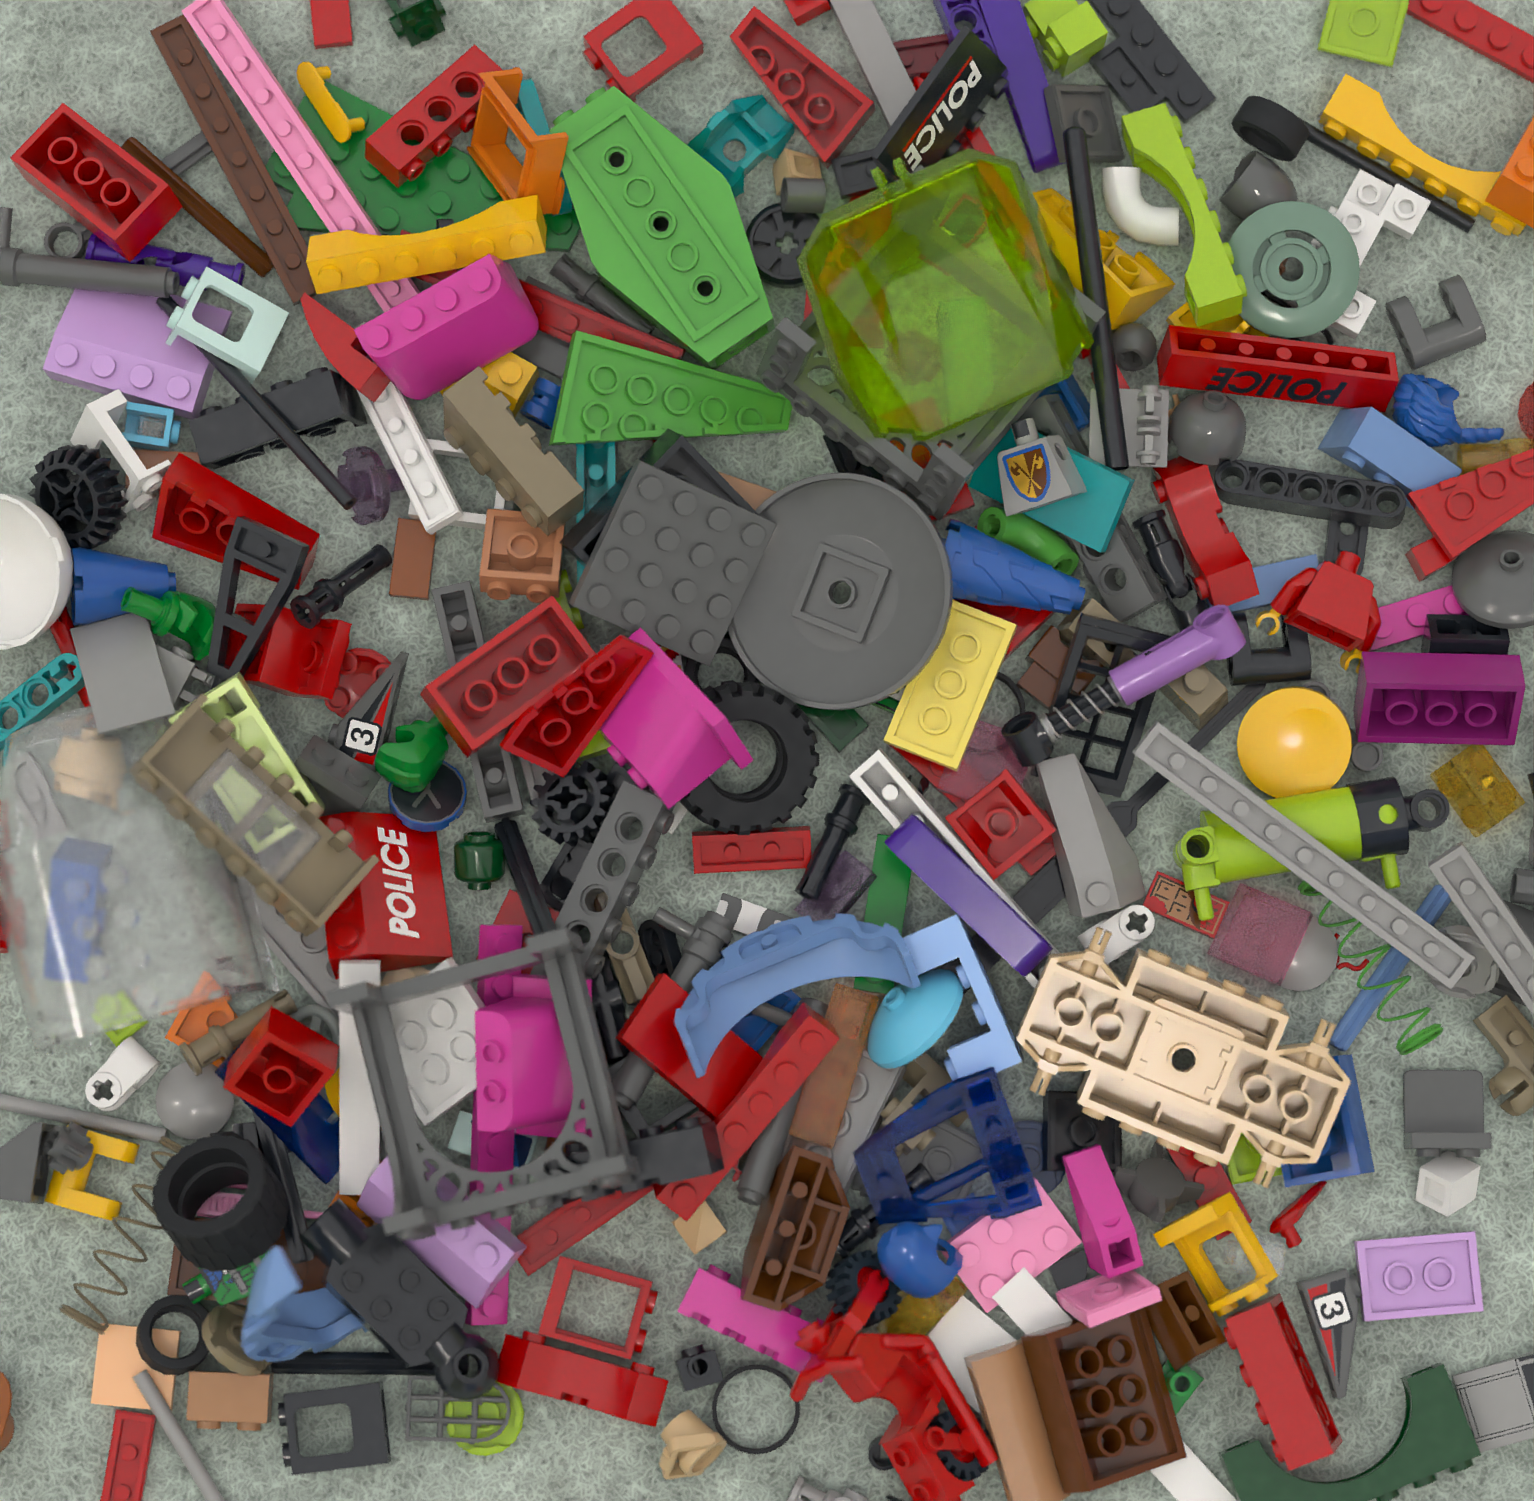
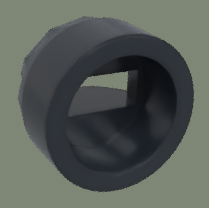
[868,1435,894,1470]

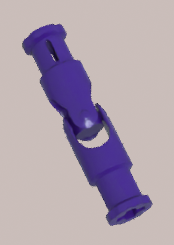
[85,233,245,291]

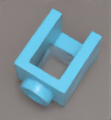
[122,402,181,451]

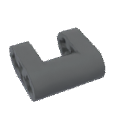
[1385,275,1486,370]

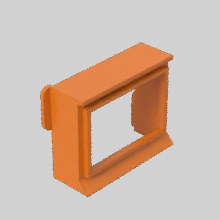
[466,67,569,215]

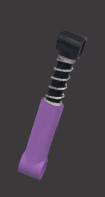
[1001,605,1246,767]

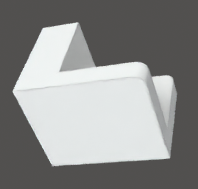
[1415,1151,1480,1217]

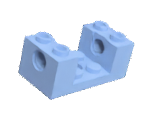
[903,914,1024,1087]

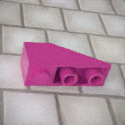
[1062,1144,1144,1279]

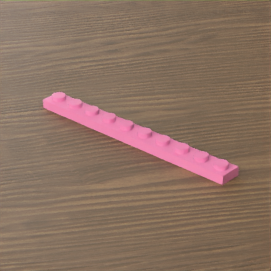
[181,0,420,313]

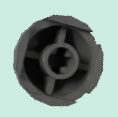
[1168,391,1247,465]

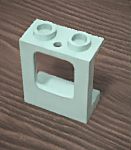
[165,267,289,384]

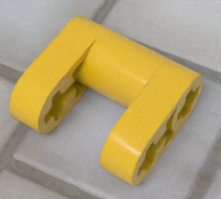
[44,1124,140,1222]

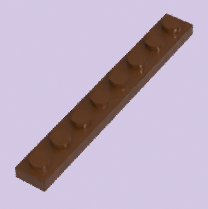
[150,15,317,306]

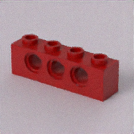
[365,44,503,188]

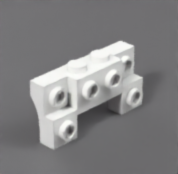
[1287,169,1431,339]

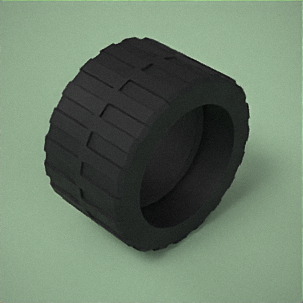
[152,1134,289,1271]

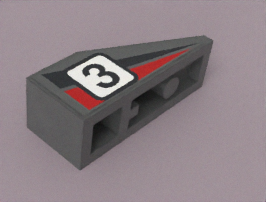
[327,651,409,773]
[1296,1269,1362,1399]

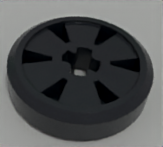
[746,203,830,289]

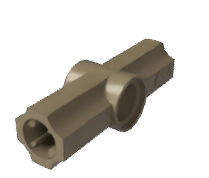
[594,892,655,1005]

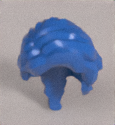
[1392,373,1504,447]

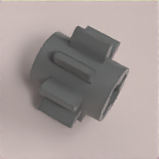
[42,1121,93,1174]

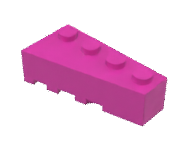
[677,1264,824,1383]

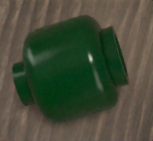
[454,831,505,890]

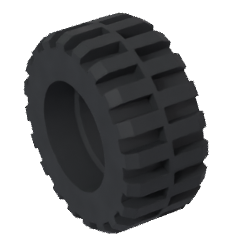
[680,680,820,835]

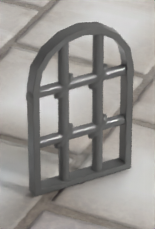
[405,1375,511,1444]

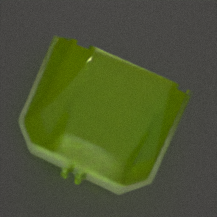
[797,148,1094,441]

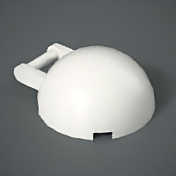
[0,493,74,650]

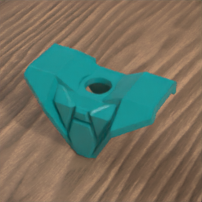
[686,94,795,198]

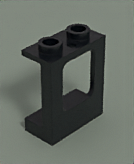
[278,1381,391,1475]

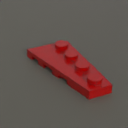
[1406,448,1534,560]

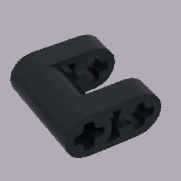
[1226,613,1312,686]

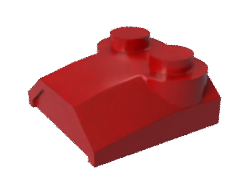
[945,768,1057,880]

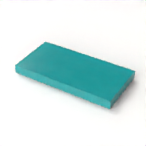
[968,429,1135,553]

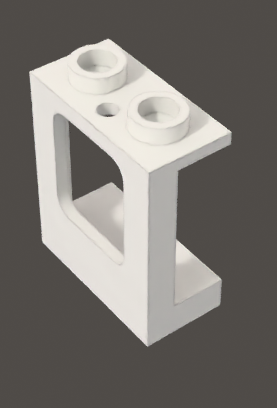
[70,389,171,513]

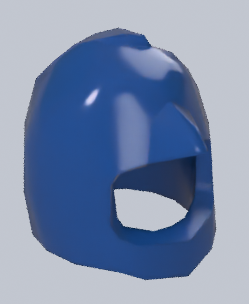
[877,1221,963,1298]

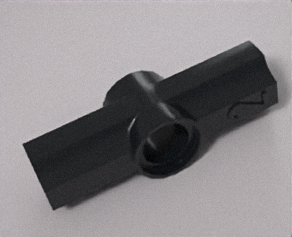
[583,942,630,1061]

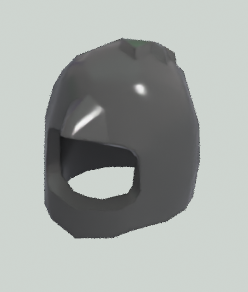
[1220,151,1298,221]

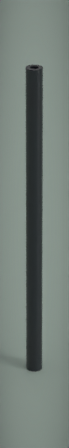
[156,296,357,510]

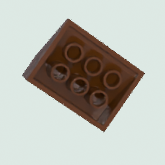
[1021,1307,1187,1493]

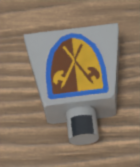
[997,418,1087,516]

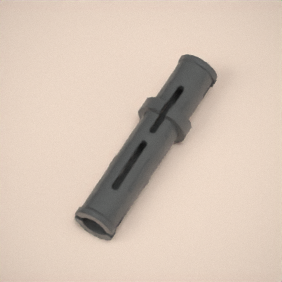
[550,254,655,334]

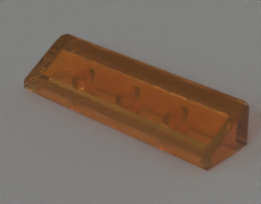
[789,983,880,1149]

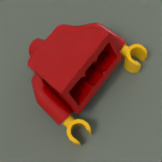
[1255,551,1382,674]

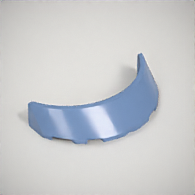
[674,913,921,1078]
[240,1246,368,1362]

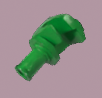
[121,587,216,661]
[375,714,449,793]

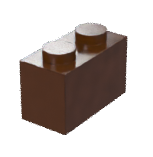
[1145,1271,1227,1371]

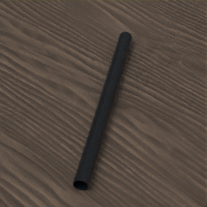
[1063,126,1129,471]

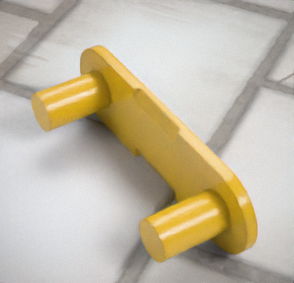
[297,61,365,143]

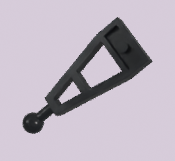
[206,516,310,689]

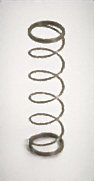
[59,1136,183,1334]

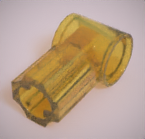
[1457,438,1534,476]

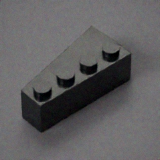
[189,367,368,469]
[545,1117,725,1209]

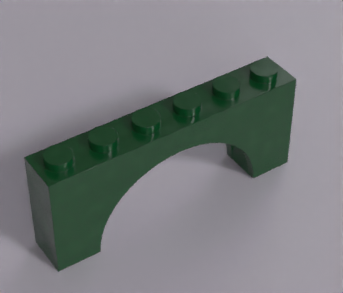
[1217,1363,1481,1501]

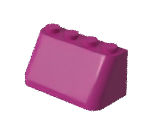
[354,254,539,400]

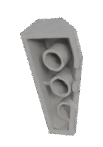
[1036,753,1146,918]

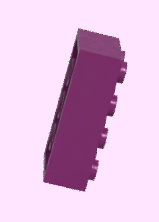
[1353,652,1526,745]

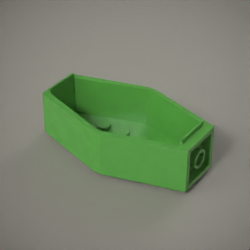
[549,86,775,370]

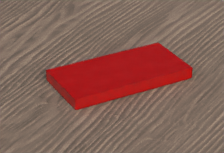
[616,973,763,1121]

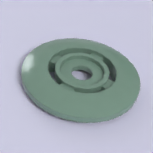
[1229,201,1360,338]

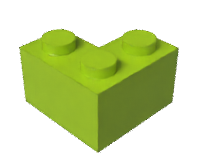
[1023,0,1108,78]

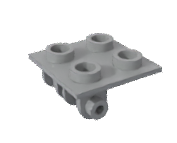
[1089,385,1169,468]

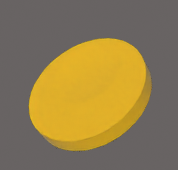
[1237,686,1352,798]

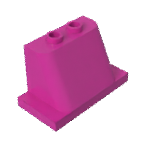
[599,627,753,809]
[475,974,592,1138]

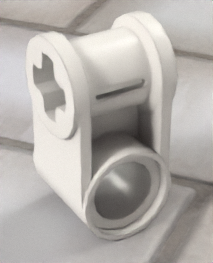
[1077,905,1155,964]
[85,1036,160,1112]

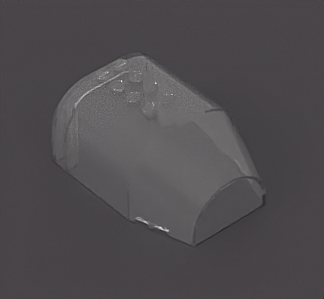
[0,706,280,1057]

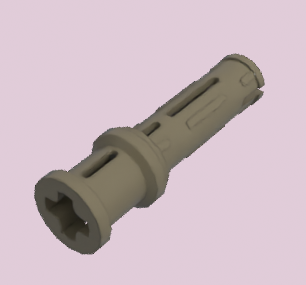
[179,989,298,1076]

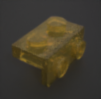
[1430,745,1526,837]

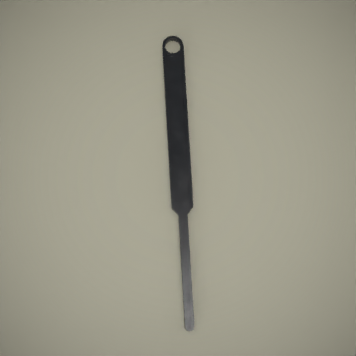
[940,683,1266,995]

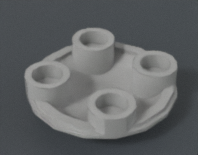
[1259,913,1338,992]
[155,1062,235,1140]

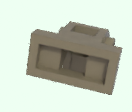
[876,1052,981,1158]

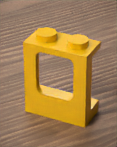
[1153,1192,1278,1317]

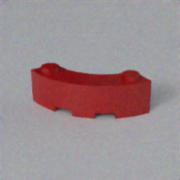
[1151,456,1259,606]
[496,1330,669,1427]

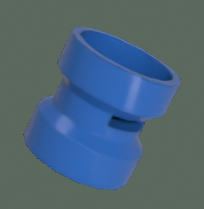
[520,377,561,430]

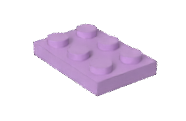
[1354,1231,1484,1321]

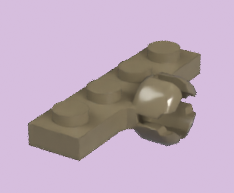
[1473,995,1534,1116]

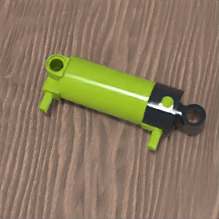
[1173,776,1450,921]

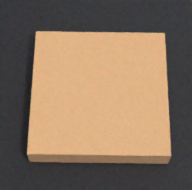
[91,1323,181,1411]

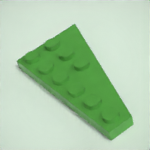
[549,330,792,446]

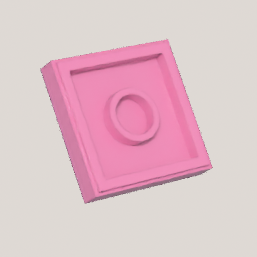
[1055,1270,1162,1328]

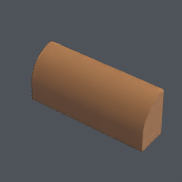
[964,1339,1071,1501]

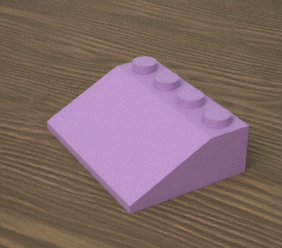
[43,289,232,420]

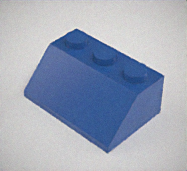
[1281,1054,1375,1188]

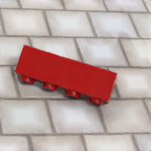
[1223,1293,1343,1471]

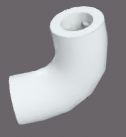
[1102,167,1179,246]

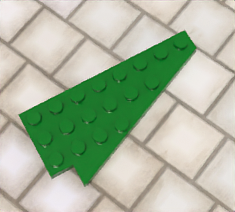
[265,80,581,252]

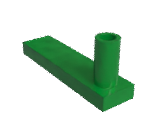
[853,834,912,995]

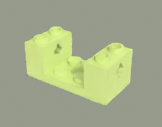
[168,672,325,854]

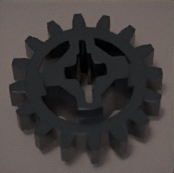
[530,761,614,847]

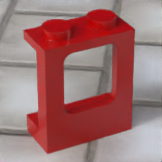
[582,0,704,103]

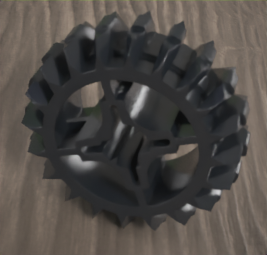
[28,444,129,549]

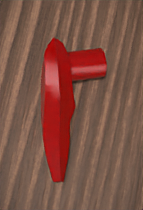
[1269,1181,1327,1248]

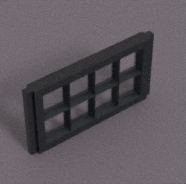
[1030,613,1171,798]

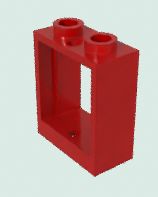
[538,1256,658,1360]

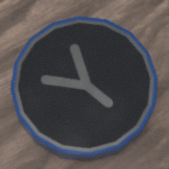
[388,761,467,832]

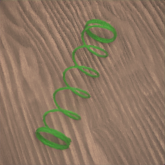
[1298,880,1443,1055]

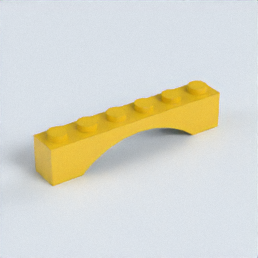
[1318,74,1526,236]
[306,195,547,294]

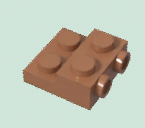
[479,509,566,603]

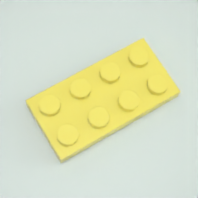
[884,599,1017,771]

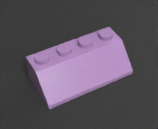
[356,1156,527,1309]

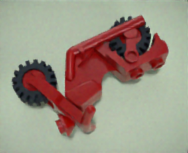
[790,1250,999,1501]

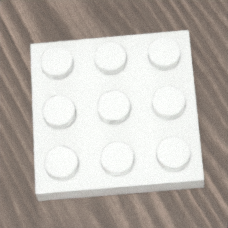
[389,958,485,1126]

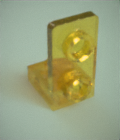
[877,1276,968,1334]

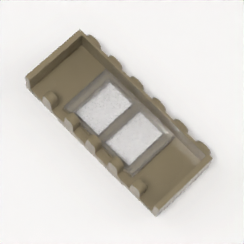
[128,693,380,937]

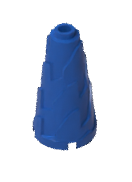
[942,519,1086,615]

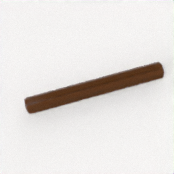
[121,137,274,277]

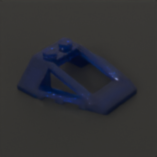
[853,1066,1043,1224]

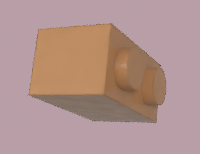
[186,1370,274,1431]

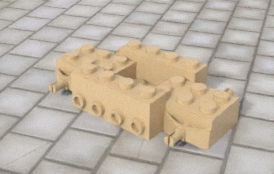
[1016,926,1351,1188]

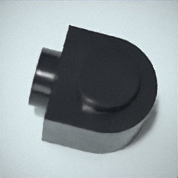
[675,1344,724,1392]

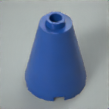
[70,547,176,625]

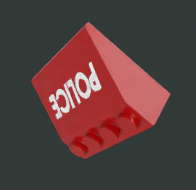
[318,811,454,980]

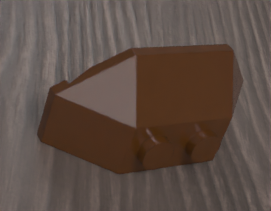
[740,1145,850,1312]

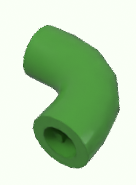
[977,507,1079,575]

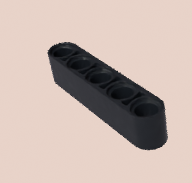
[1215,459,1406,529]

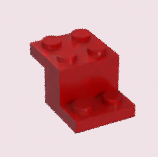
[225,603,352,700]

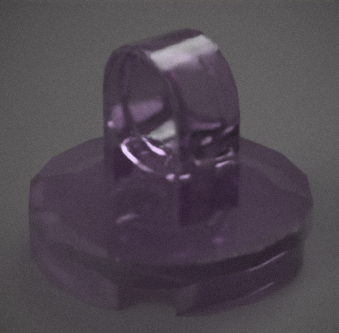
[337,446,405,525]

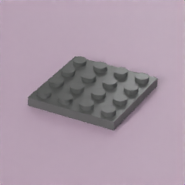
[568,458,777,667]

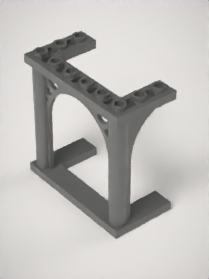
[756,165,1106,521]
[326,927,641,1241]

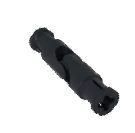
[1132,509,1208,631]

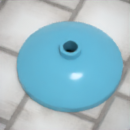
[867,969,963,1069]

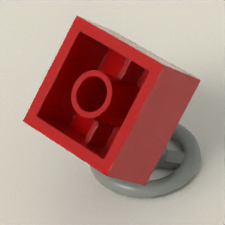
[223,1004,339,1127]

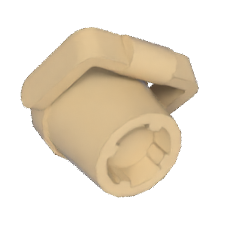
[659,1410,727,1479]

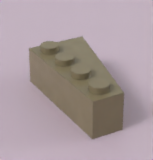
[443,366,584,536]

